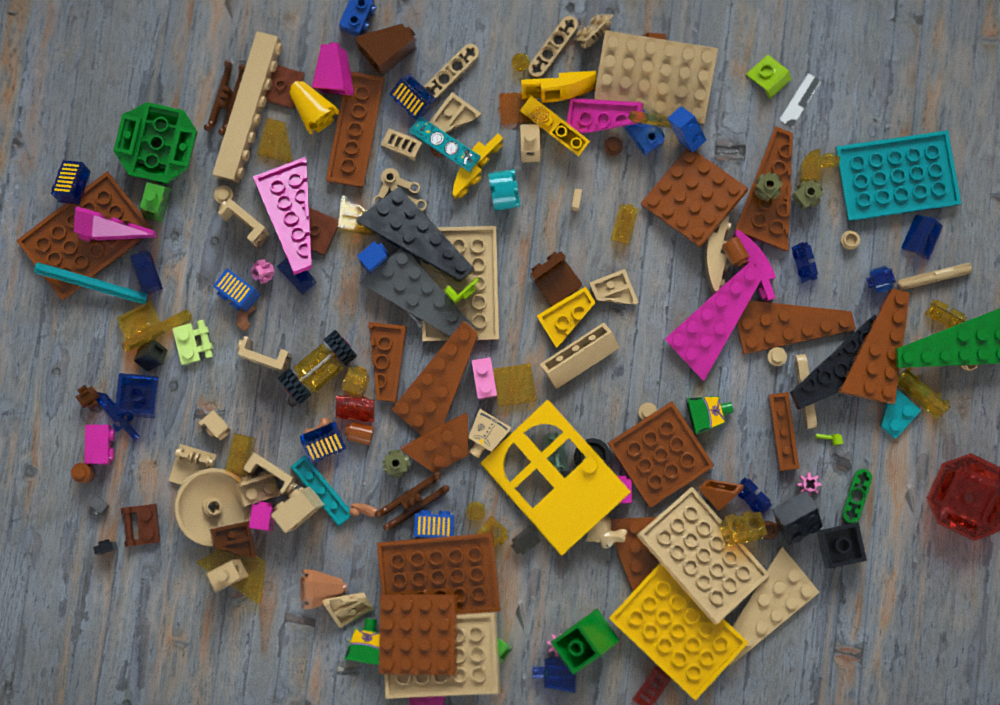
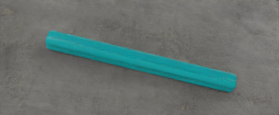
[34,262,148,304]

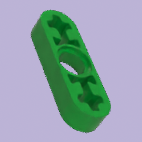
[841,469,872,523]

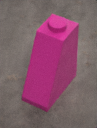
[312,42,354,95]

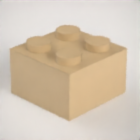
[271,487,325,533]

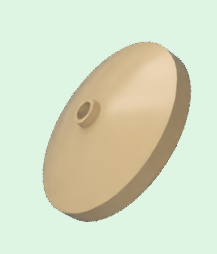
[174,468,252,546]

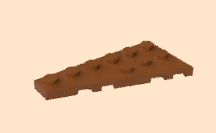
[734,126,793,252]
[838,289,910,405]
[736,300,856,355]

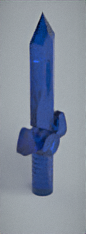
[97,392,141,442]

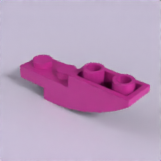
[731,230,776,302]

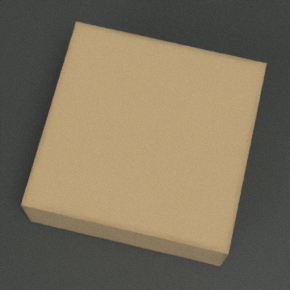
[571,189,582,212]

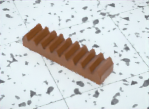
[768,392,800,471]

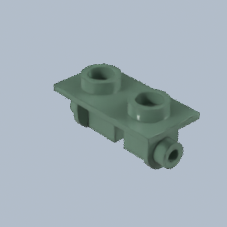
[544,433,568,472]

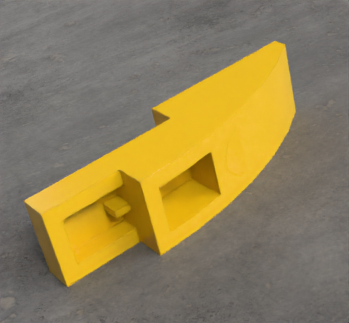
[521,71,597,103]
[520,96,590,156]
[452,133,503,200]

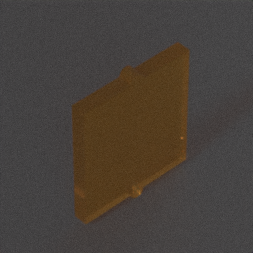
[498,92,534,125]

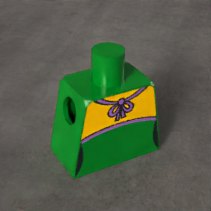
[686,396,734,435]
[344,618,380,665]

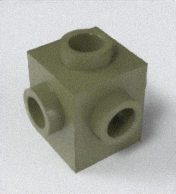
[753,172,783,202]
[791,179,824,211]
[382,449,411,478]

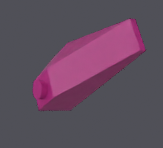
[74,206,158,242]

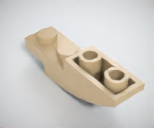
[705,216,731,294]

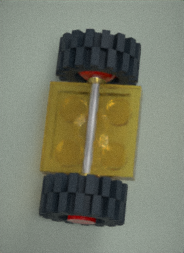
[278,330,357,404]

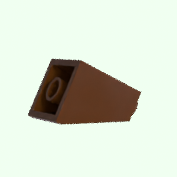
[355,23,416,76]

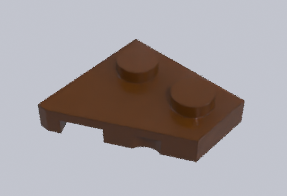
[210,521,257,559]

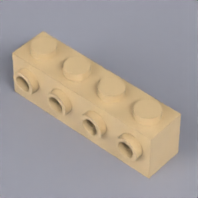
[540,323,620,389]

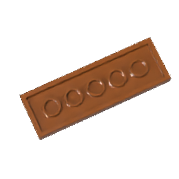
[326,71,385,188]

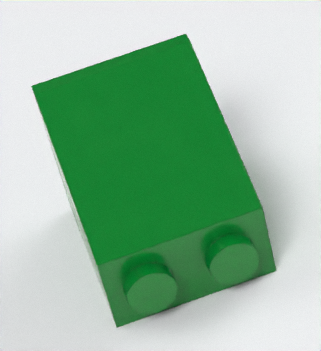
[551,609,620,675]

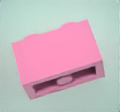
[471,357,497,400]

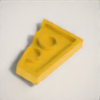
[536,287,596,349]

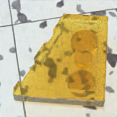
[257,118,293,163]
[337,195,375,236]

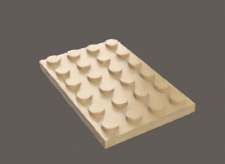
[594,30,718,124]
[421,226,499,342]
[636,487,770,625]
[384,612,500,699]

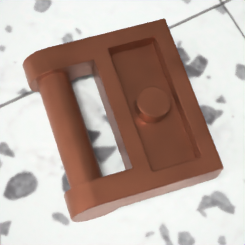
[121,504,161,547]

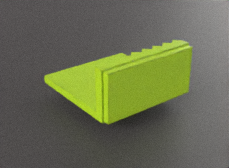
[746,54,792,98]
[445,277,479,305]

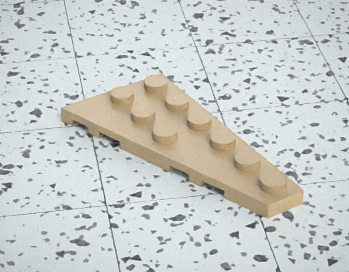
[729,547,819,666]

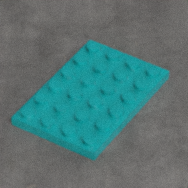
[835,130,961,221]

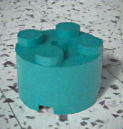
[488,169,521,211]

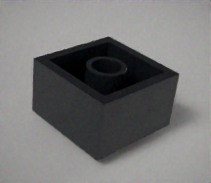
[772,491,823,545]
[817,522,867,569]

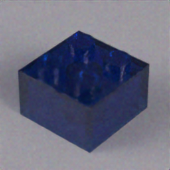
[115,373,159,418]

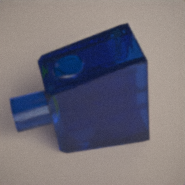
[532,656,576,693]

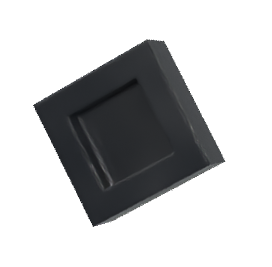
[93,539,118,555]

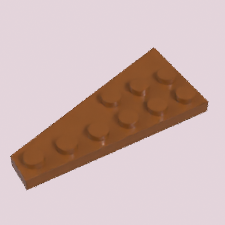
[391,321,479,435]
[611,517,660,591]

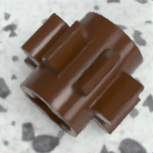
[76,385,100,409]

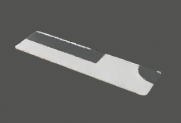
[780,74,821,127]

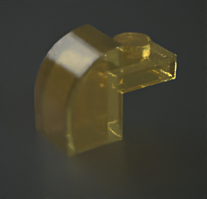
[799,149,840,183]

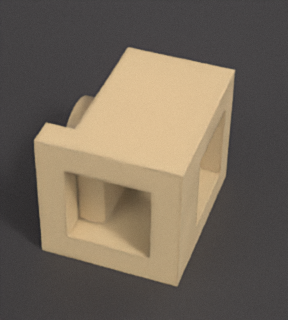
[199,410,231,441]

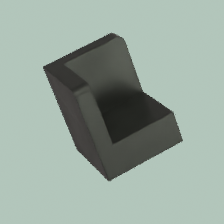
[133,339,168,371]

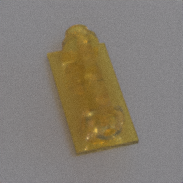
[611,203,638,245]
[924,299,967,328]

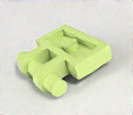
[172,320,213,365]

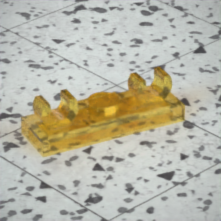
[897,368,951,419]

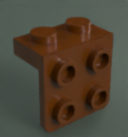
[530,251,582,306]

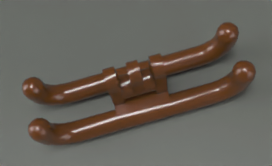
[204,60,246,136]
[375,472,449,531]

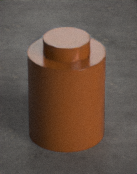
[722,237,750,268]
[344,422,374,445]
[71,463,95,483]

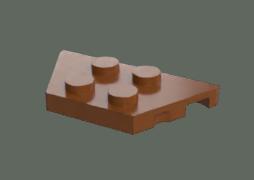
[400,412,469,473]

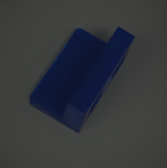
[901,215,943,260]
[276,257,317,295]

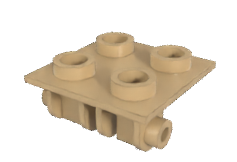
[573,14,614,50]
[169,444,217,484]

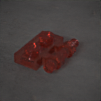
[335,394,375,422]

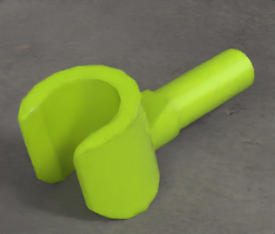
[815,434,843,445]

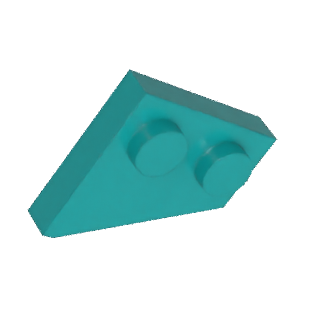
[880,389,921,439]

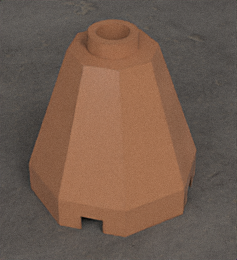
[300,569,346,609]

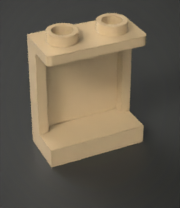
[218,199,270,249]
[237,336,292,373]
[243,453,297,496]

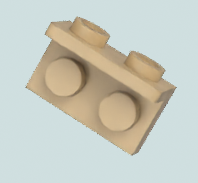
[236,471,280,507]

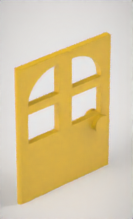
[480,400,631,556]

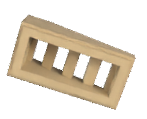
[381,128,423,161]

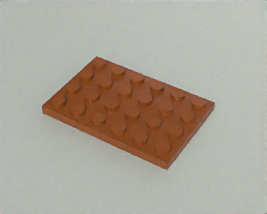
[16,171,154,301]
[377,532,501,615]

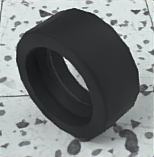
[574,438,611,467]

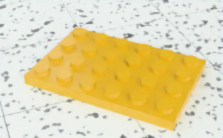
[609,563,749,700]

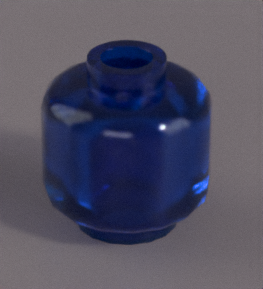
[866,265,896,293]

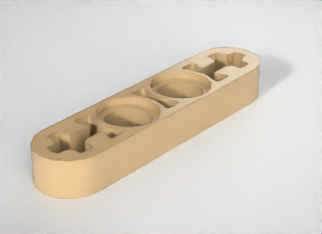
[528,16,578,79]
[422,44,479,102]
[795,354,817,429]

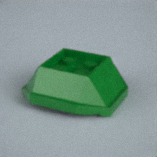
[113,102,198,184]

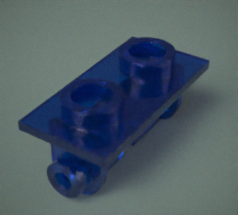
[792,242,819,283]
[738,477,772,516]

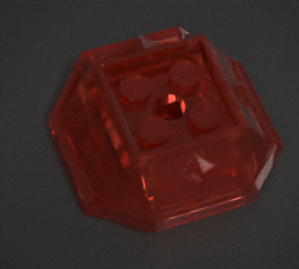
[926,453,1000,541]

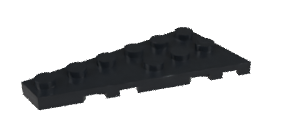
[790,314,877,410]

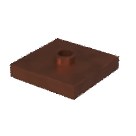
[265,65,305,110]
[309,208,340,256]

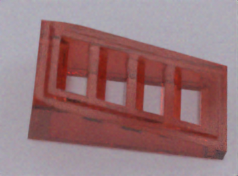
[632,666,671,705]

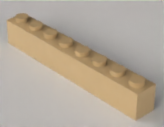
[213,31,283,184]

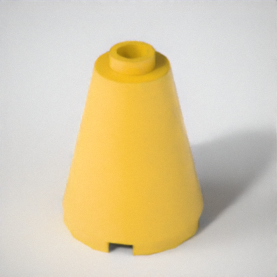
[289,81,339,134]

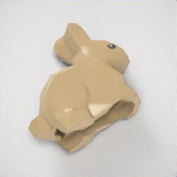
[586,515,627,549]

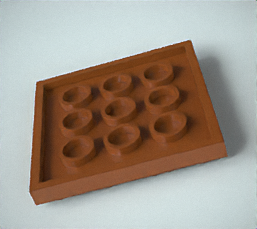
[641,148,748,248]
[607,401,714,508]
[379,595,457,675]

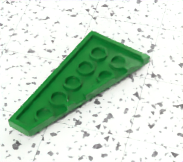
[895,308,1000,368]

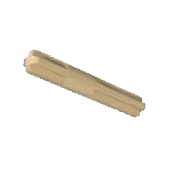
[897,263,972,291]

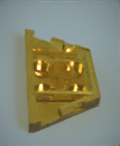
[197,550,266,604]

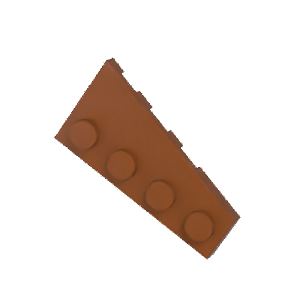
[369,322,407,402]

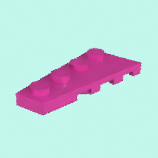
[567,98,644,134]

